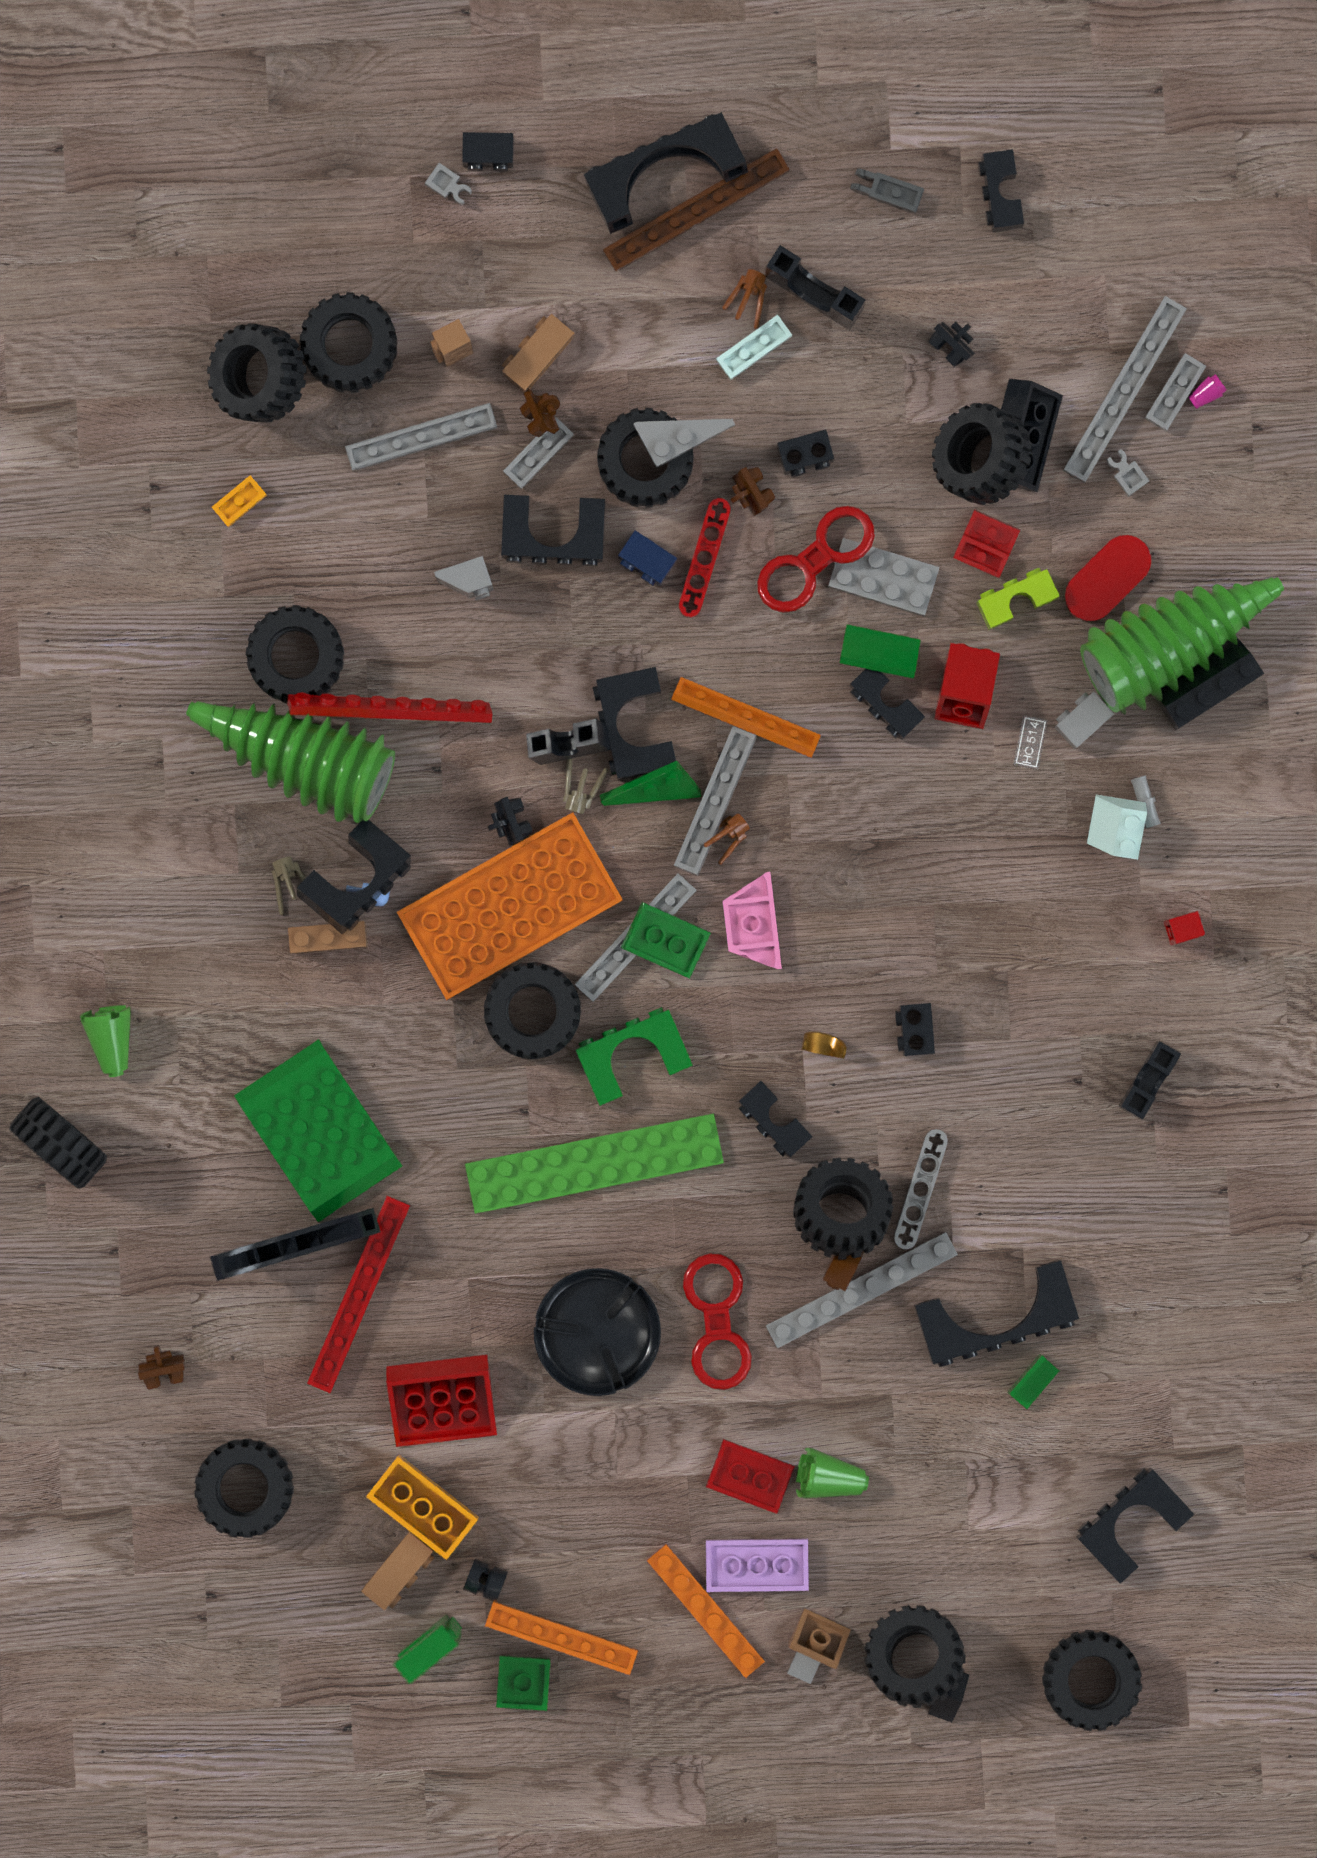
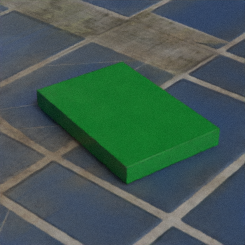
[839,624,921,678]
[621,902,711,979]

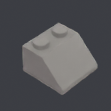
[434,556,494,600]

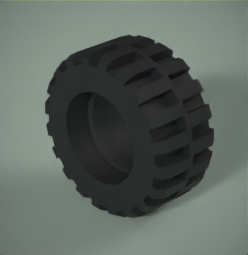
[299,292,398,393]
[207,323,307,423]
[932,403,1031,505]
[597,407,694,508]
[246,605,344,703]
[484,962,581,1059]
[9,1097,107,1189]
[793,1157,893,1259]
[194,1438,294,1538]
[865,1605,966,1708]
[1042,1630,1142,1731]

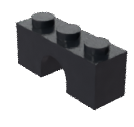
[978,149,1024,233]
[849,669,925,740]
[526,719,610,765]
[1118,1041,1181,1120]
[738,1081,813,1157]

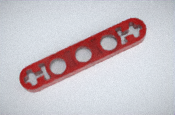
[679,498,731,618]

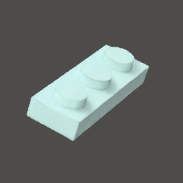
[716,315,792,380]

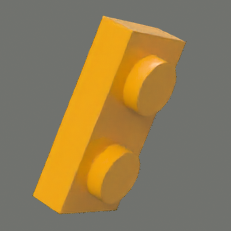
[212,475,267,528]

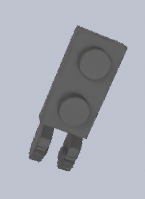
[850,168,924,214]

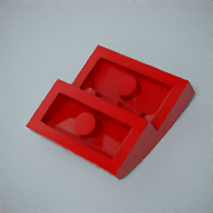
[953,509,1021,578]

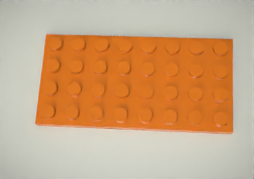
[397,812,623,1000]

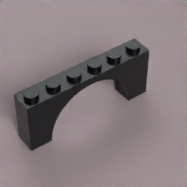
[584,112,748,234]
[914,1260,1079,1367]

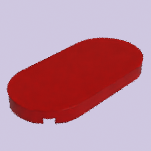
[1065,535,1151,621]

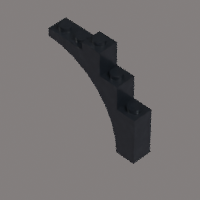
[210,1208,381,1281]

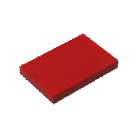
[706,1439,795,1514]

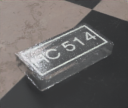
[1013,715,1048,770]

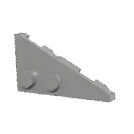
[633,419,735,468]

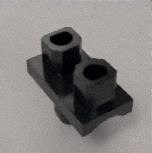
[928,322,975,367]
[487,797,533,846]

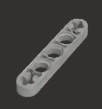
[894,1129,948,1249]

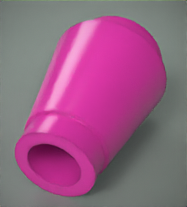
[1188,374,1227,409]

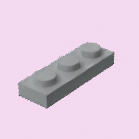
[1145,353,1206,431]
[503,417,574,490]

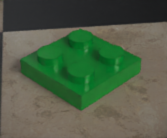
[496,1655,551,1711]

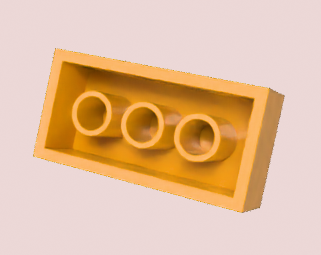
[366,1454,479,1560]

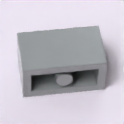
[1054,692,1114,750]

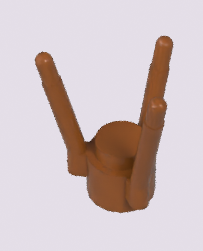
[722,269,767,329]
[704,813,750,865]

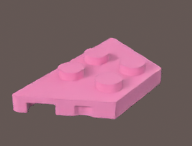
[723,872,782,969]

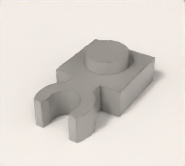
[425,163,472,205]
[1107,449,1149,497]

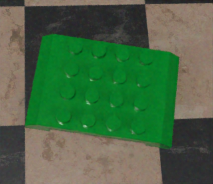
[234,1039,403,1222]

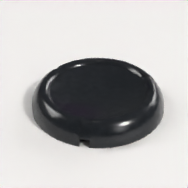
[534,1268,661,1396]

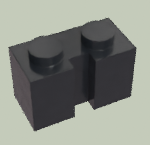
[462,132,514,172]

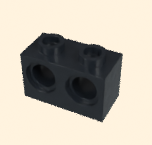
[777,429,834,477]
[895,1003,935,1056]

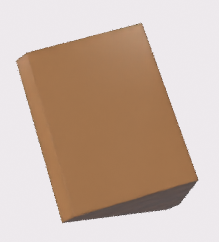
[788,1608,851,1669]

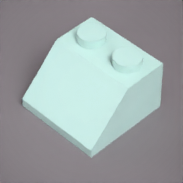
[1087,795,1147,860]

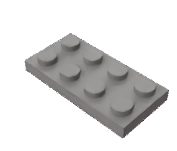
[828,538,940,616]

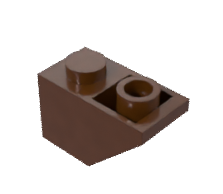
[823,1251,864,1291]

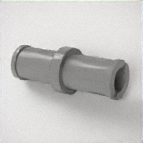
[1131,775,1161,828]

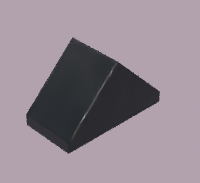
[928,1672,969,1723]

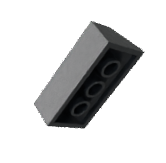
[988,379,1063,492]
[1156,638,1264,730]

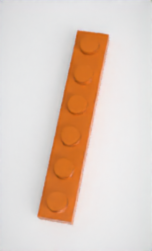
[671,677,821,758]
[647,1544,765,1678]
[485,1602,638,1675]

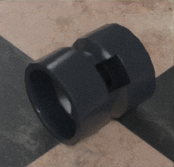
[463,1559,508,1602]

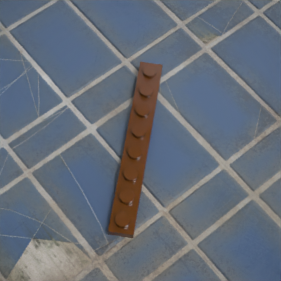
[603,148,790,272]

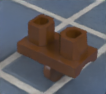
[520,389,560,437]
[730,467,775,516]
[138,1345,185,1390]

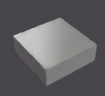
[787,1651,820,1684]

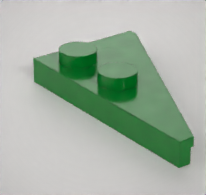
[600,761,701,806]

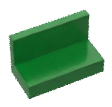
[1007,1354,1060,1409]

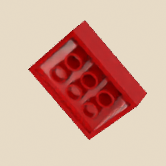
[386,1355,497,1447]

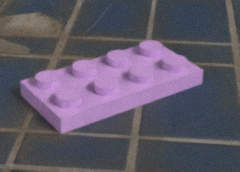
[706,1539,809,1592]

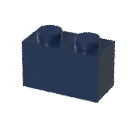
[618,530,677,586]

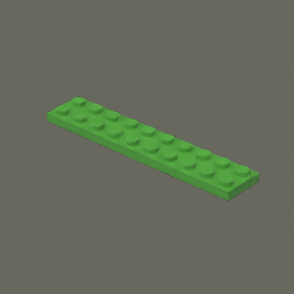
[465,1113,724,1214]

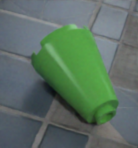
[80,1005,131,1077]
[796,1447,869,1499]

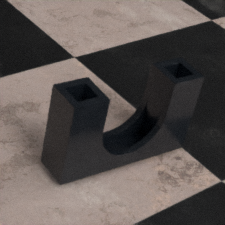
[765,245,866,331]
[501,494,605,566]
[592,667,676,780]
[297,820,411,935]
[1076,1468,1194,1584]

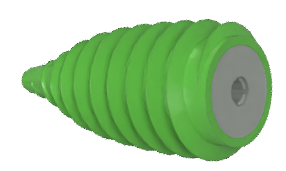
[1080,577,1284,715]
[186,701,395,823]

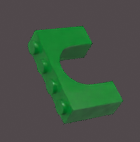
[576,1007,693,1106]
[393,1615,462,1685]

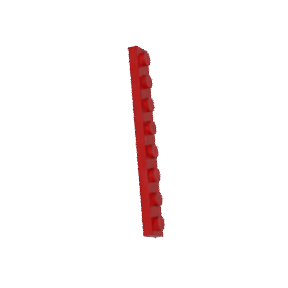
[287,692,493,723]
[307,1196,411,1393]

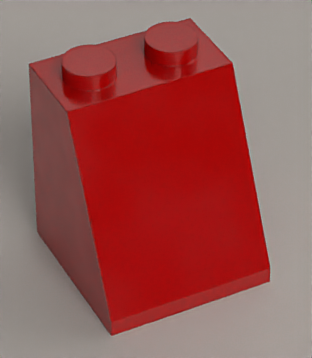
[934,643,1000,729]

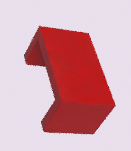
[1163,911,1205,946]

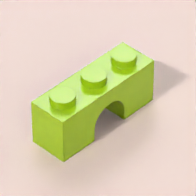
[977,568,1060,630]

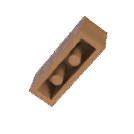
[502,314,575,393]
[430,319,473,367]
[288,921,368,954]
[361,1531,434,1611]

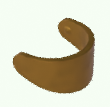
[801,1031,847,1059]

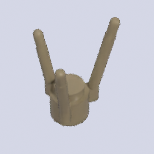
[563,759,608,814]
[271,856,306,916]

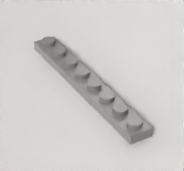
[1063,296,1187,483]
[766,1232,958,1348]

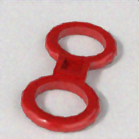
[757,506,875,613]
[683,1253,752,1390]

